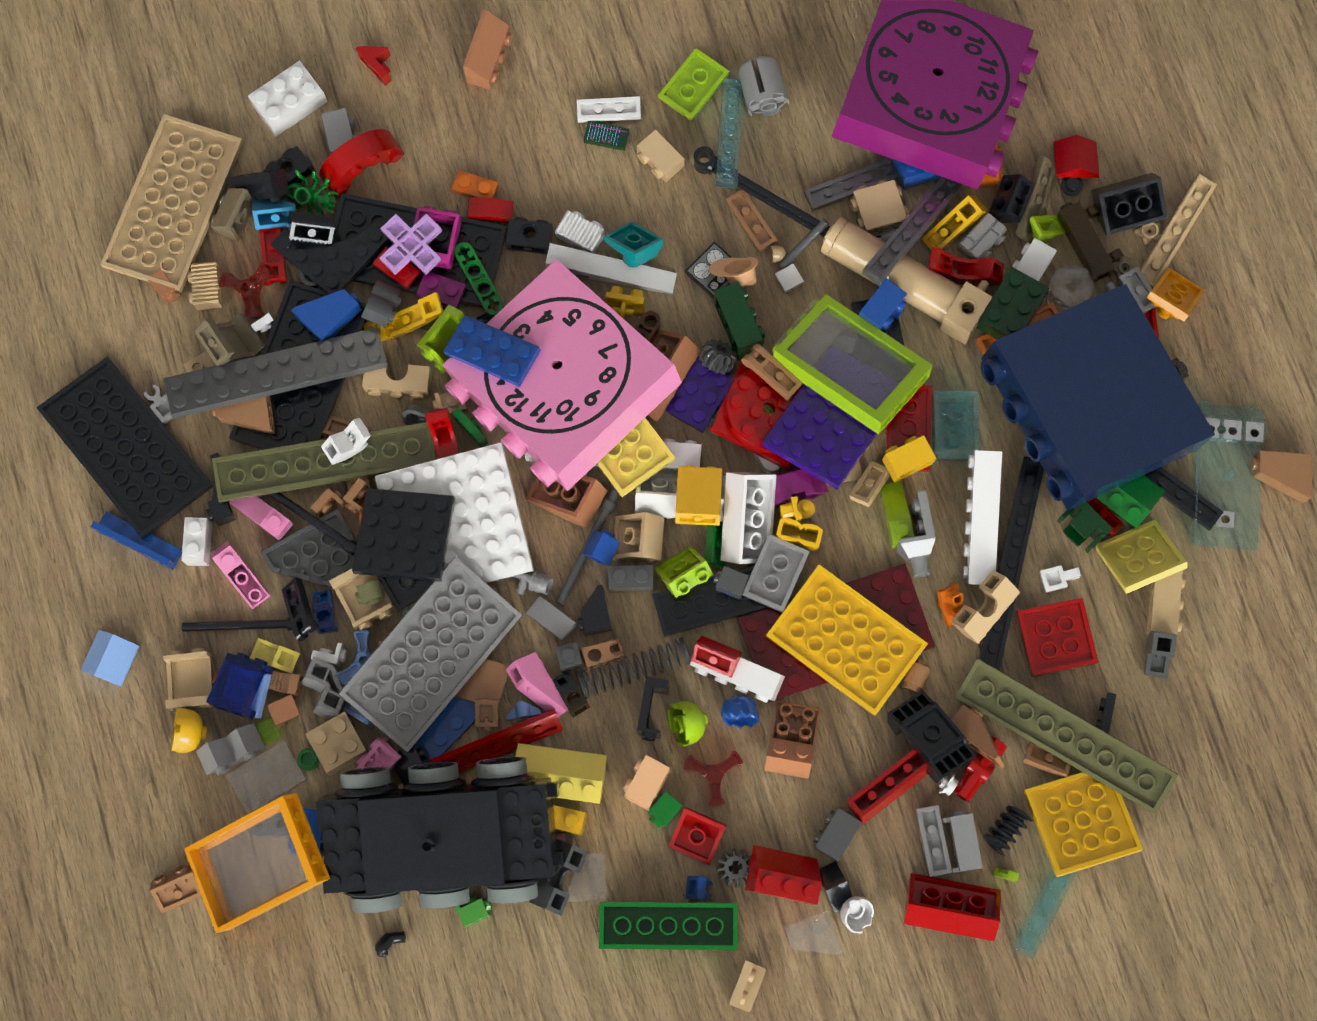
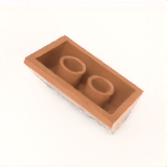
[463,9,513,90]

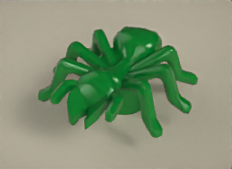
[286,169,338,215]

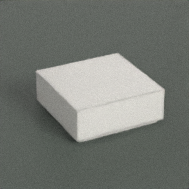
[775,264,804,294]

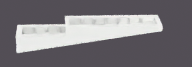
[546,243,677,295]

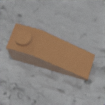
[951,705,1005,769]

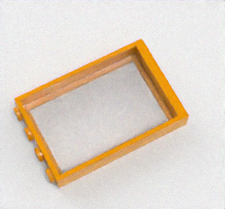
[184,793,330,933]

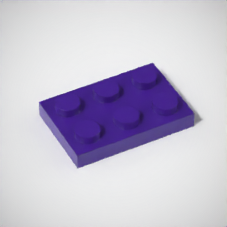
[665,356,734,433]

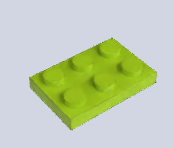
[658,48,730,122]

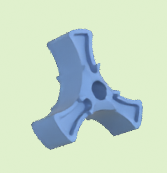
[337,630,371,686]

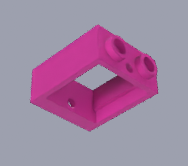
[410,206,462,270]

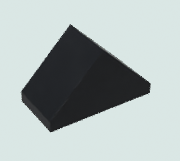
[819,861,853,913]

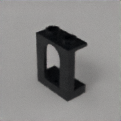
[637,676,669,742]

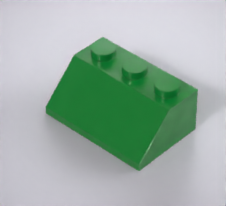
[1096,475,1165,528]

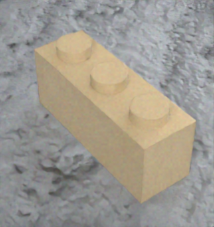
[1146,570,1186,635]

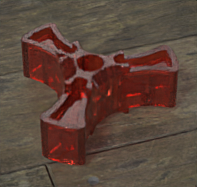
[219,263,277,319]
[684,751,743,807]

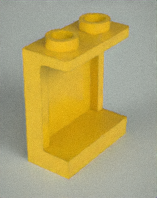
[675,465,722,526]

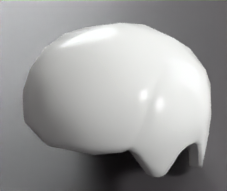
[840,896,874,934]

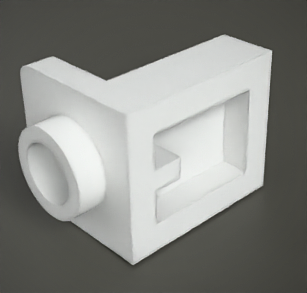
[311,642,347,668]

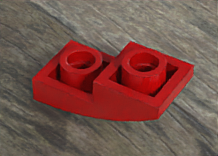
[466,197,514,224]

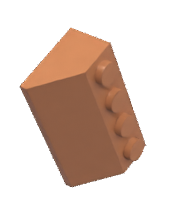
[645,330,701,422]

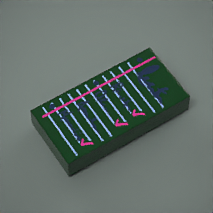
[583,121,629,151]

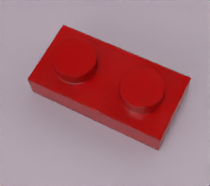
[373,247,421,290]

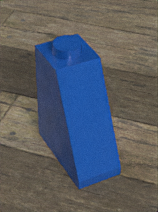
[291,289,362,342]

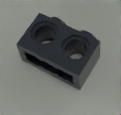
[989,174,1035,223]

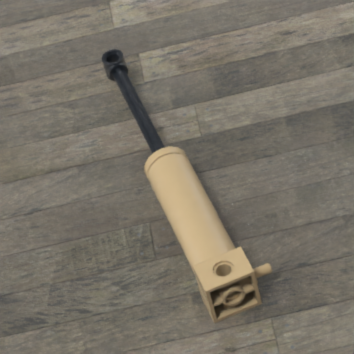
[694,146,992,345]

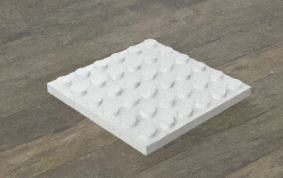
[375,443,534,587]

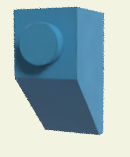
[252,198,296,230]

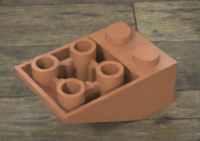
[764,701,820,779]

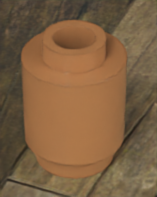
[902,659,930,694]

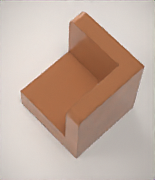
[267,694,300,728]

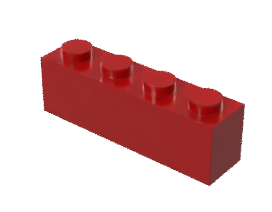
[847,748,929,825]

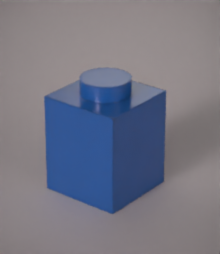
[582,529,620,566]

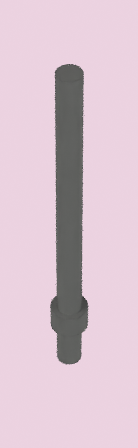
[555,486,619,605]

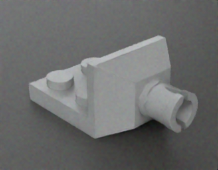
[896,490,936,578]

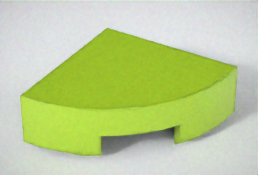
[992,867,1020,882]

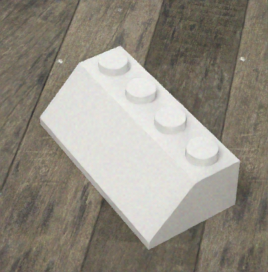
[635,471,726,522]
[721,472,777,564]

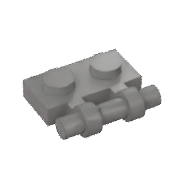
[1105,267,1156,313]

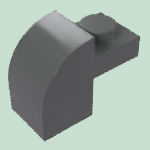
[1144,631,1177,678]

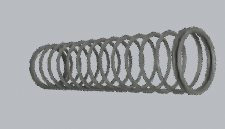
[577,637,691,699]

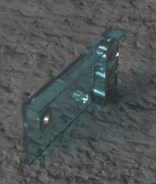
[1190,400,1266,551]

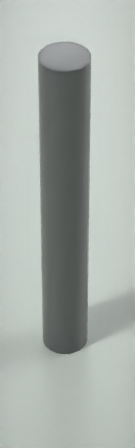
[779,218,829,269]

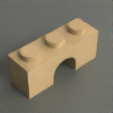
[362,365,432,399]
[951,570,1020,644]

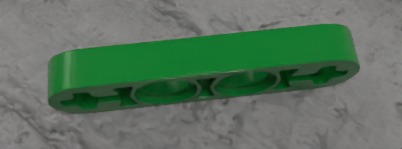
[454,242,504,318]

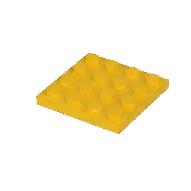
[1023,772,1143,878]

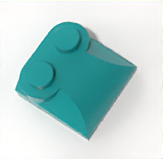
[603,222,664,267]

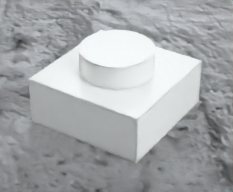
[251,313,273,333]

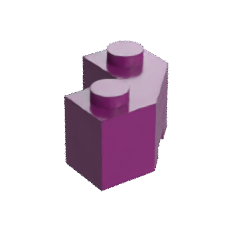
[774,468,828,508]

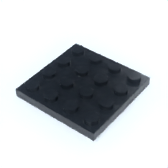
[352,488,455,582]

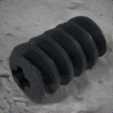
[983,805,1033,856]

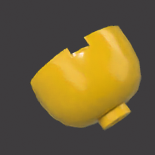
[171,708,207,753]

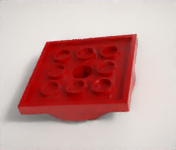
[709,355,803,470]

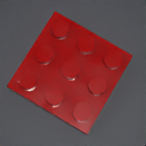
[1016,598,1099,677]

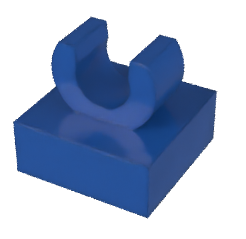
[685,876,713,900]

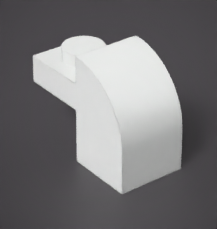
[321,418,371,465]

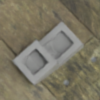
[526,596,577,642]

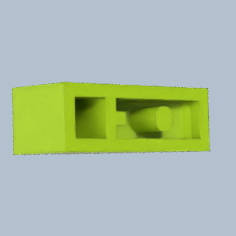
[880,481,914,549]

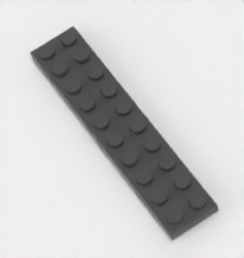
[163,328,388,419]

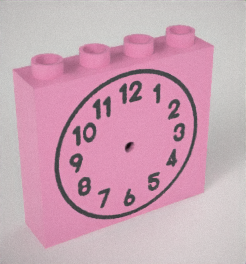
[443,259,682,491]

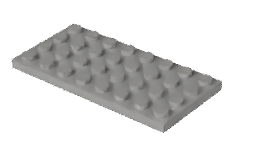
[338,557,522,752]

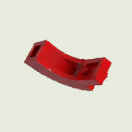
[929,247,1004,286]
[425,408,460,459]

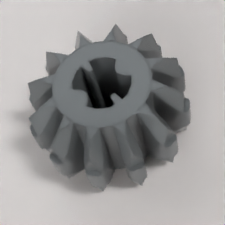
[699,339,737,375]
[716,848,751,888]

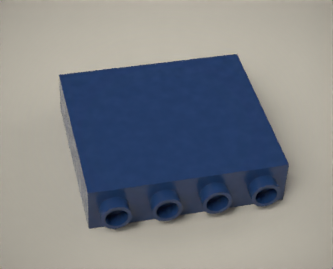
[981,284,1215,510]

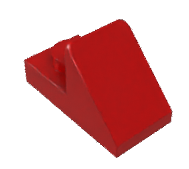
[355,46,391,86]

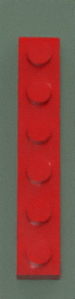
[429,709,563,772]

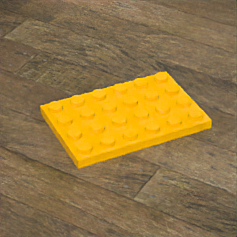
[766,565,928,716]

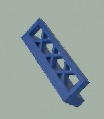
[90,511,182,570]

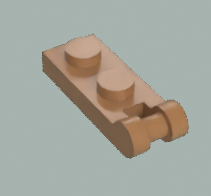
[741,344,802,400]

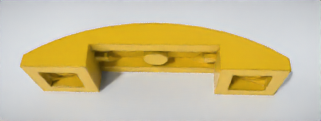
[364,292,443,342]

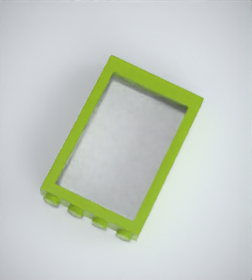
[772,294,933,435]

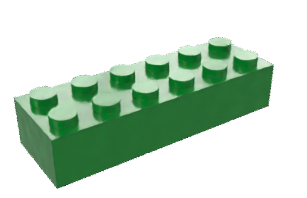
[599,902,738,951]

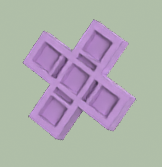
[380,214,442,275]

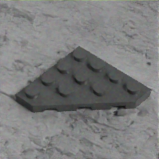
[261,509,356,588]

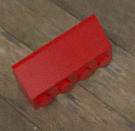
[904,873,1001,941]

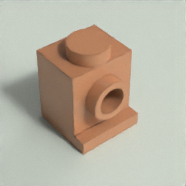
[148,266,180,304]

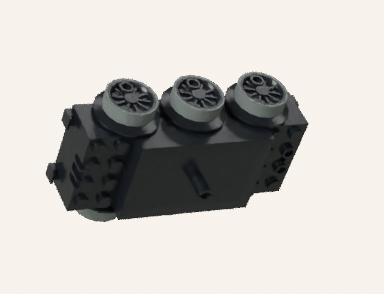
[316,757,565,913]

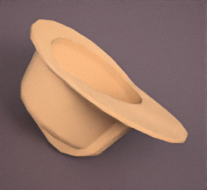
[709,257,759,286]

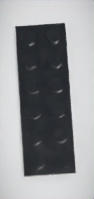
[652,565,792,637]

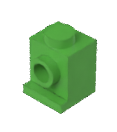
[455,897,492,927]

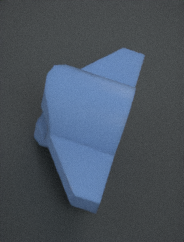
[506,701,542,720]

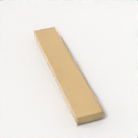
[1140,173,1217,289]

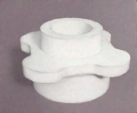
[938,774,959,796]

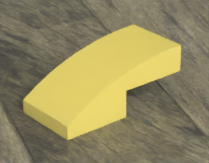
[250,638,300,674]

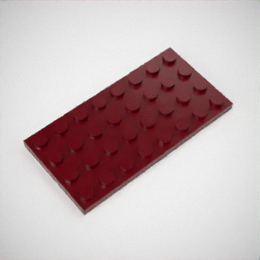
[738,563,935,703]

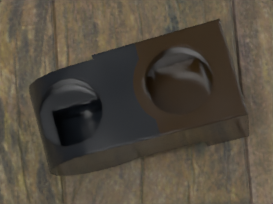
[553,671,590,718]

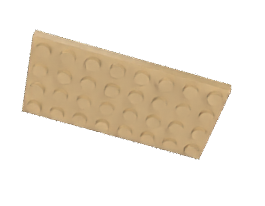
[100,114,244,293]

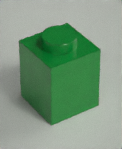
[648,791,683,828]

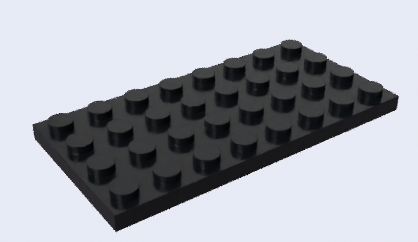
[332,193,507,308]
[229,280,367,450]
[36,356,213,540]

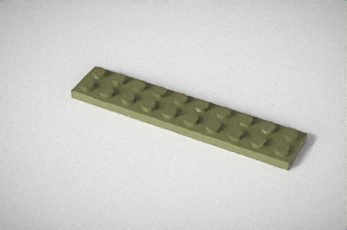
[212,422,437,503]
[955,658,1178,814]

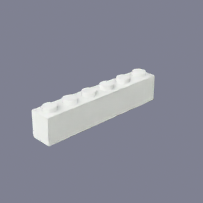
[963,450,1002,585]

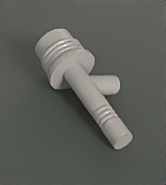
[513,570,553,595]

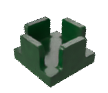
[1057,502,1112,553]

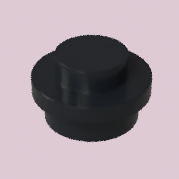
[1061,178,1083,196]

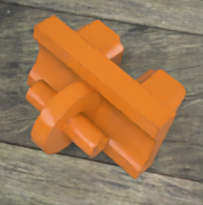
[936,581,964,627]

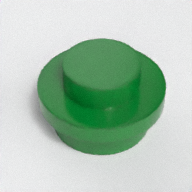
[297,748,320,771]

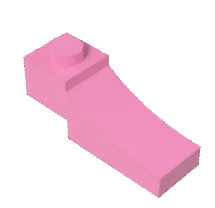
[229,496,293,541]

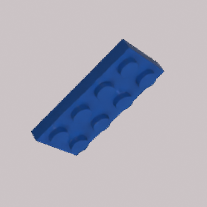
[444,315,541,387]

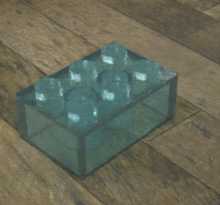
[932,390,980,461]

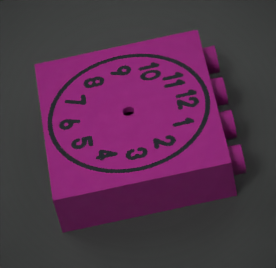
[832,0,1039,190]

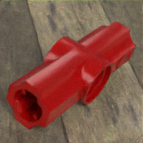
[953,736,1007,803]

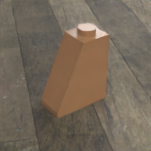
[212,396,275,434]
[1250,450,1312,502]

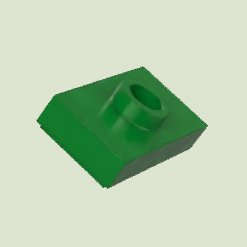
[452,407,489,448]

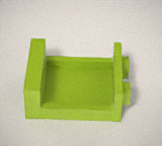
[417,305,465,374]

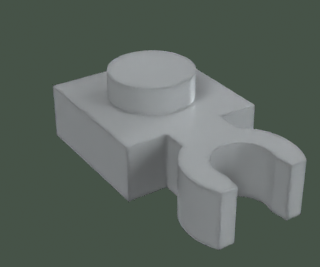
[144,384,173,425]

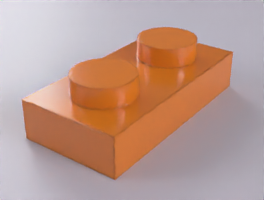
[451,170,499,198]

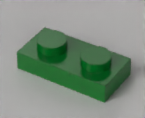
[704,522,725,568]

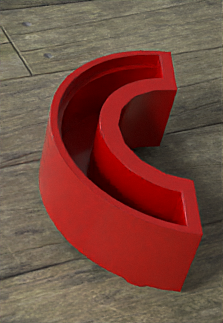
[319,129,404,196]

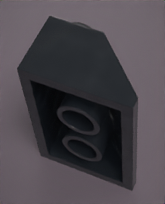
[1091,173,1168,235]

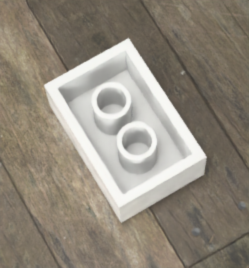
[248,60,328,137]

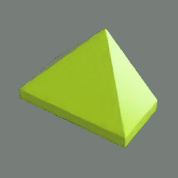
[1030,215,1066,243]

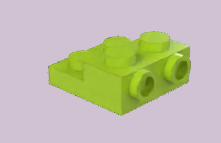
[653,545,713,598]

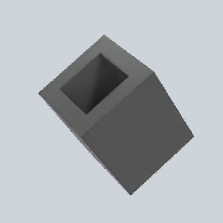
[713,566,749,600]
[555,642,584,673]

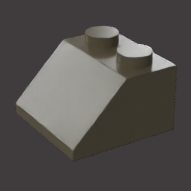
[211,188,252,242]

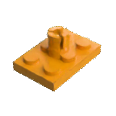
[1147,267,1205,321]

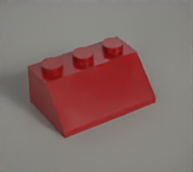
[745,845,822,905]

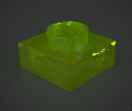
[255,717,282,746]

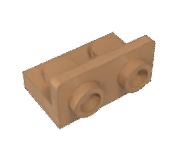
[150,865,202,913]

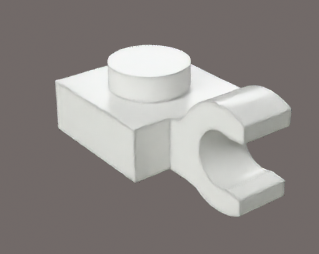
[1039,565,1081,593]

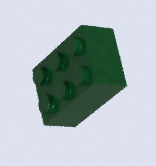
[977,267,1050,339]
[714,281,765,361]

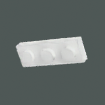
[577,96,641,123]

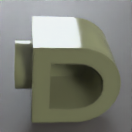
[355,579,385,606]

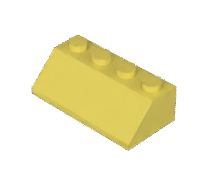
[515,743,607,804]

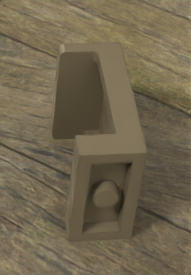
[195,314,264,367]

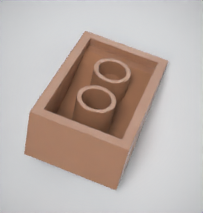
[525,475,607,528]

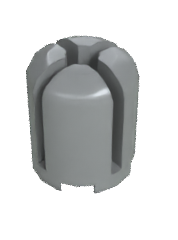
[738,56,789,117]

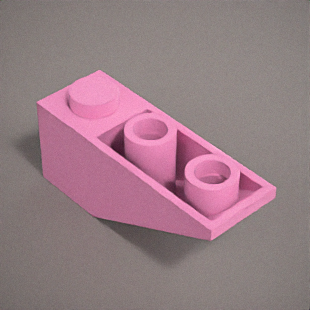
[210,540,270,609]
[506,652,568,718]

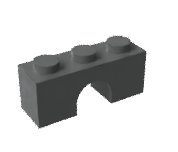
[529,839,588,916]

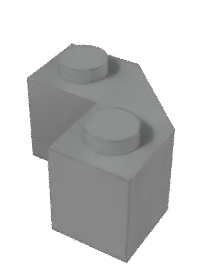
[301,657,344,720]
[196,723,265,776]

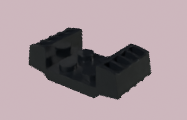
[887,690,977,783]

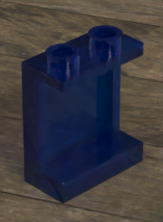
[206,652,273,720]

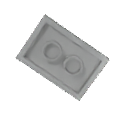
[742,534,810,613]

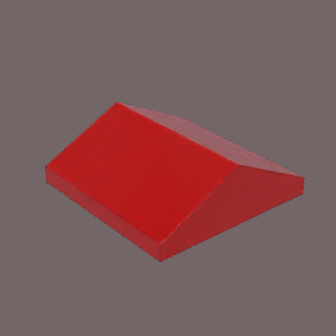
[1053,135,1099,178]
[668,807,726,865]

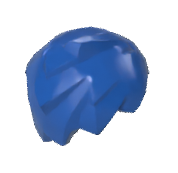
[721,695,759,728]

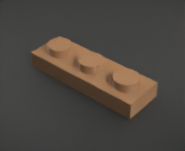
[725,190,777,253]

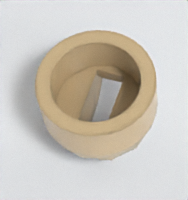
[769,245,786,263]

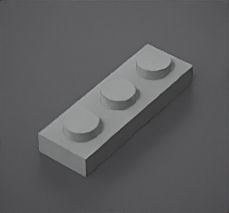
[915,805,952,877]

